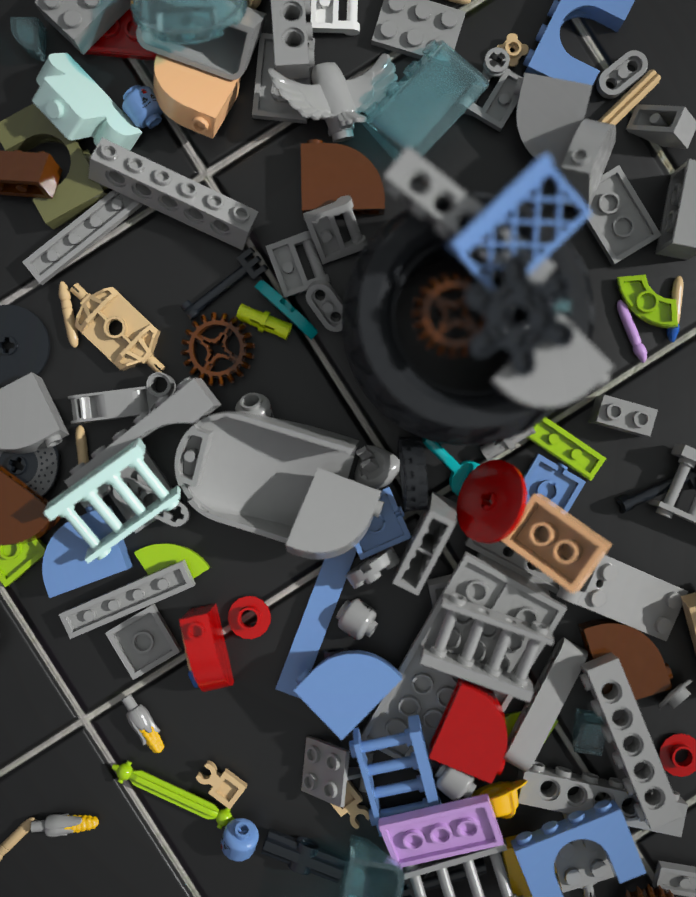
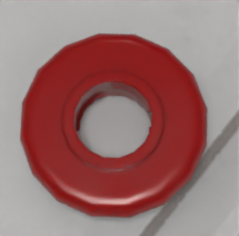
[228,596,271,639]
[659,733,696,777]

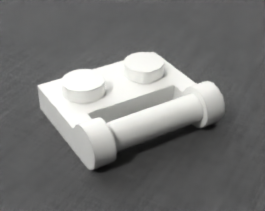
[310,0,360,36]

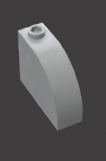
[514,73,593,171]
[561,118,616,209]
[489,313,614,409]
[0,372,69,454]
[286,468,384,560]
[393,491,457,595]

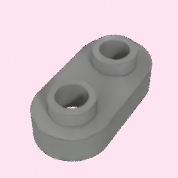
[596,50,648,99]
[306,280,343,332]

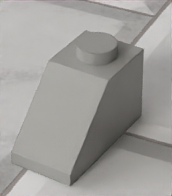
[626,104,696,149]

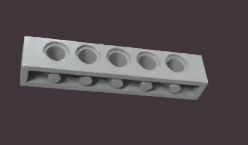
[271,0,315,79]
[88,138,259,250]
[383,146,557,284]
[580,652,683,830]
[516,761,688,837]

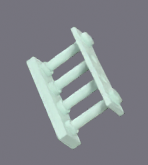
[43,438,181,564]

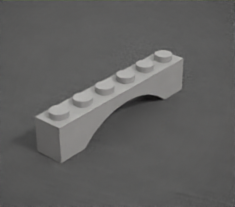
[64,377,221,508]

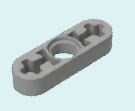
[113,477,191,527]

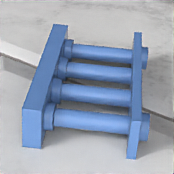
[349,714,442,837]

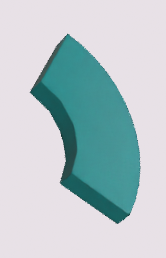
[254,280,318,340]

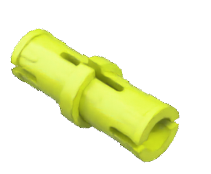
[236,303,293,340]

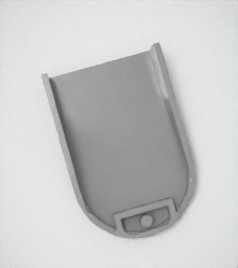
[175,411,359,543]

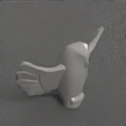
[268,53,398,143]

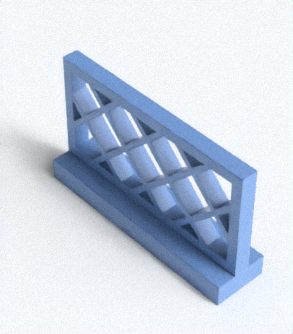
[445,153,593,290]

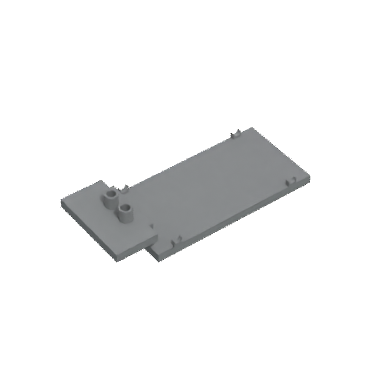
[360,500,567,780]

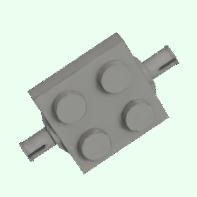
[554,813,614,897]

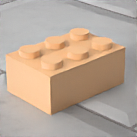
[501,493,613,594]

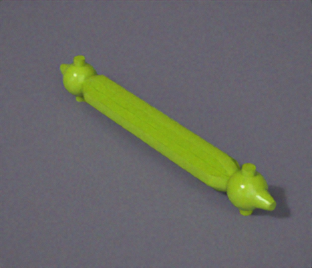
[112,760,234,829]

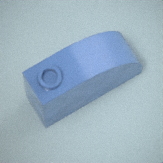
[42,505,133,598]
[293,650,403,740]

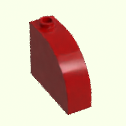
[179,603,234,692]
[428,678,508,784]

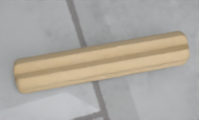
[598,69,661,125]

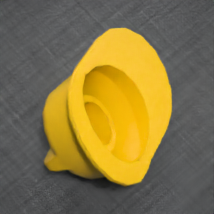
[471,779,528,819]

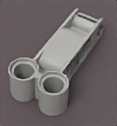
[68,372,176,425]

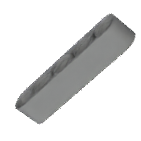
[504,637,588,772]

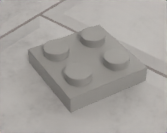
[105,604,182,680]

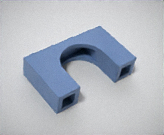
[523,0,635,85]
[510,799,646,897]

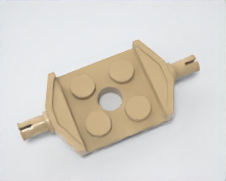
[70,283,166,373]

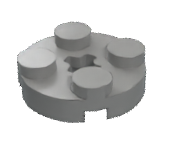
[345,547,401,589]

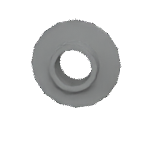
[658,679,693,709]

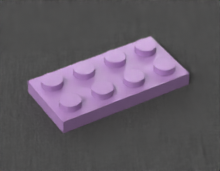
[378,794,504,869]

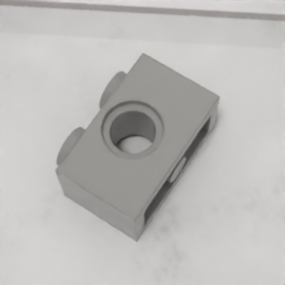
[589,395,658,437]

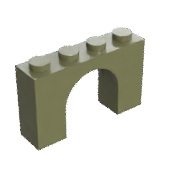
[0,103,109,230]

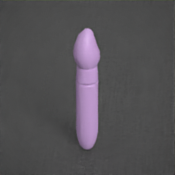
[617,300,647,363]

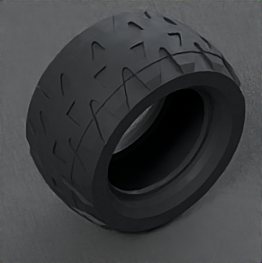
[342,191,595,445]

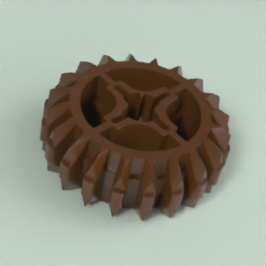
[411,273,485,358]
[180,312,255,387]

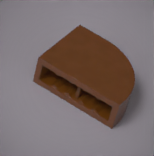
[301,139,385,217]
[0,465,61,545]
[577,619,673,700]

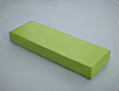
[527,417,607,481]

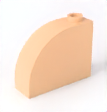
[153,54,241,139]

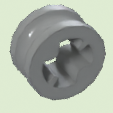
[483,47,510,77]

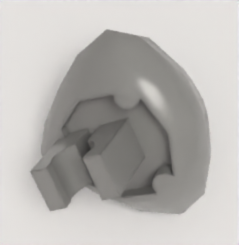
[354,445,400,489]

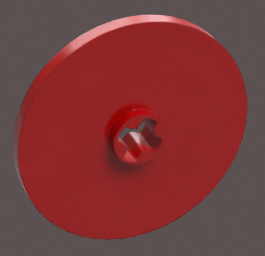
[457,460,527,544]

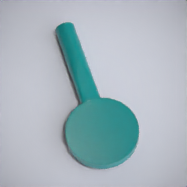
[421,437,480,496]

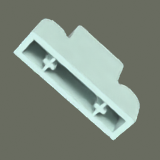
[32,52,142,150]

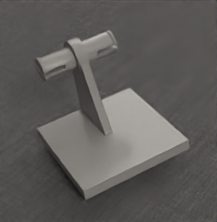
[301,736,374,808]

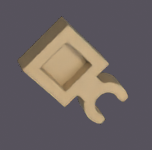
[196,760,248,809]
[330,780,370,829]

